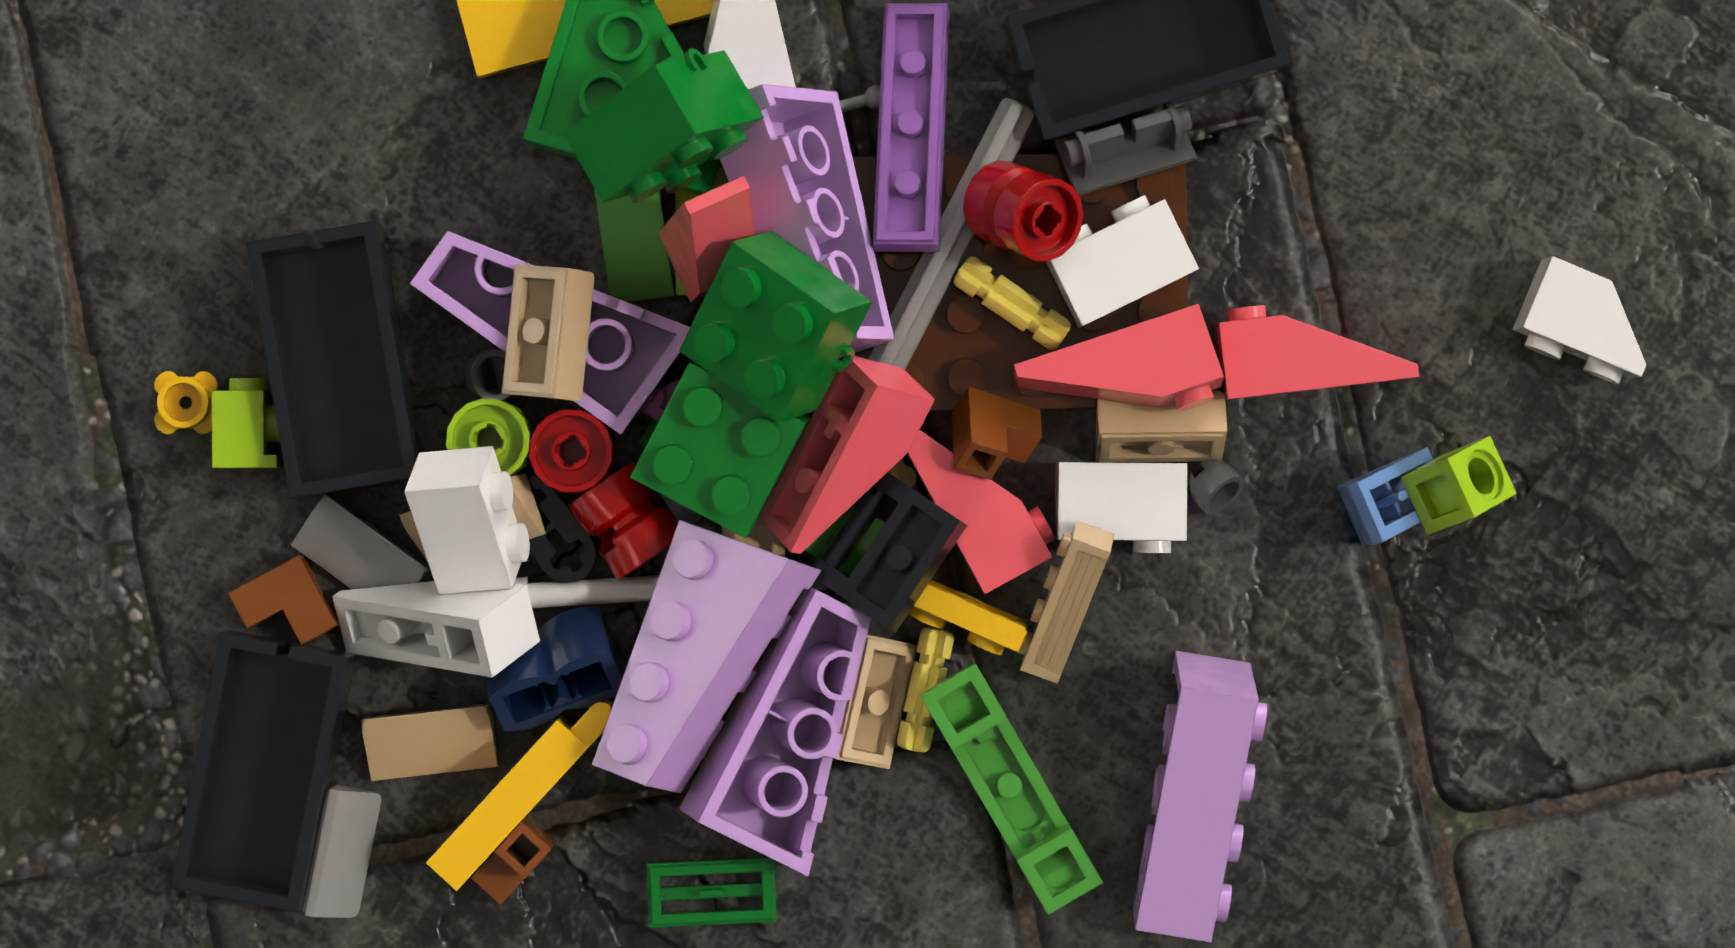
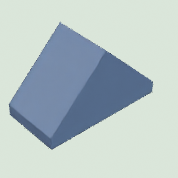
[1336,447,1433,545]

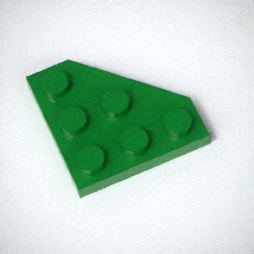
[523,0,721,196]

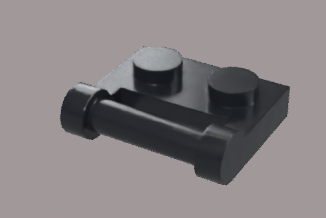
[806,472,967,633]

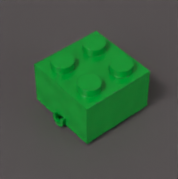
[563,48,764,203]
[679,231,873,423]
[630,360,812,538]

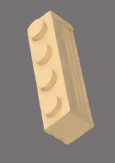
[1017,521,1114,684]

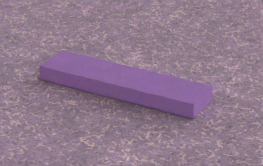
[873,3,950,252]

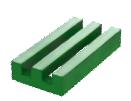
[646,856,777,928]

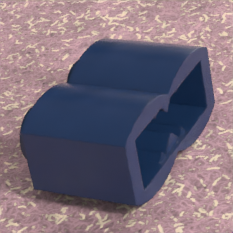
[484,607,623,731]

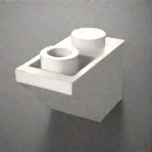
[1512,256,1646,384]

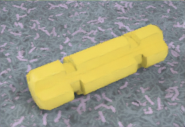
[953,256,1071,350]
[896,627,954,753]

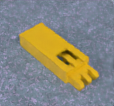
[426,700,614,891]

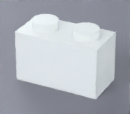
[1046,195,1199,328]
[404,446,530,594]
[1055,462,1187,553]

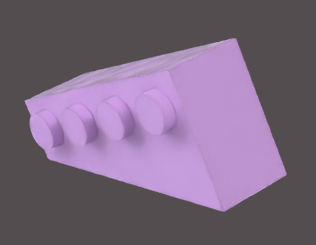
[720,84,894,358]
[410,231,690,436]
[592,520,821,793]
[679,588,871,877]
[1133,650,1267,942]

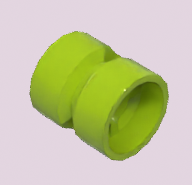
[446,398,534,477]

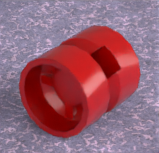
[963,161,1083,261]
[529,409,617,492]
[568,460,678,581]

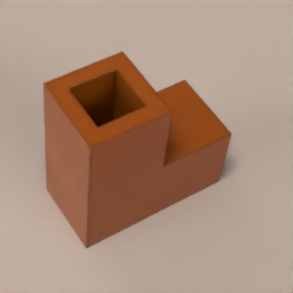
[951,386,1042,480]
[228,554,339,645]
[471,815,556,905]

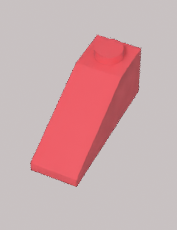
[659,176,754,303]
[1014,304,1224,411]
[1213,305,1419,400]
[759,355,935,554]
[907,430,1056,594]

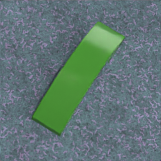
[594,188,675,303]
[920,662,1103,915]

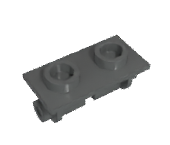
[1054,103,1197,196]

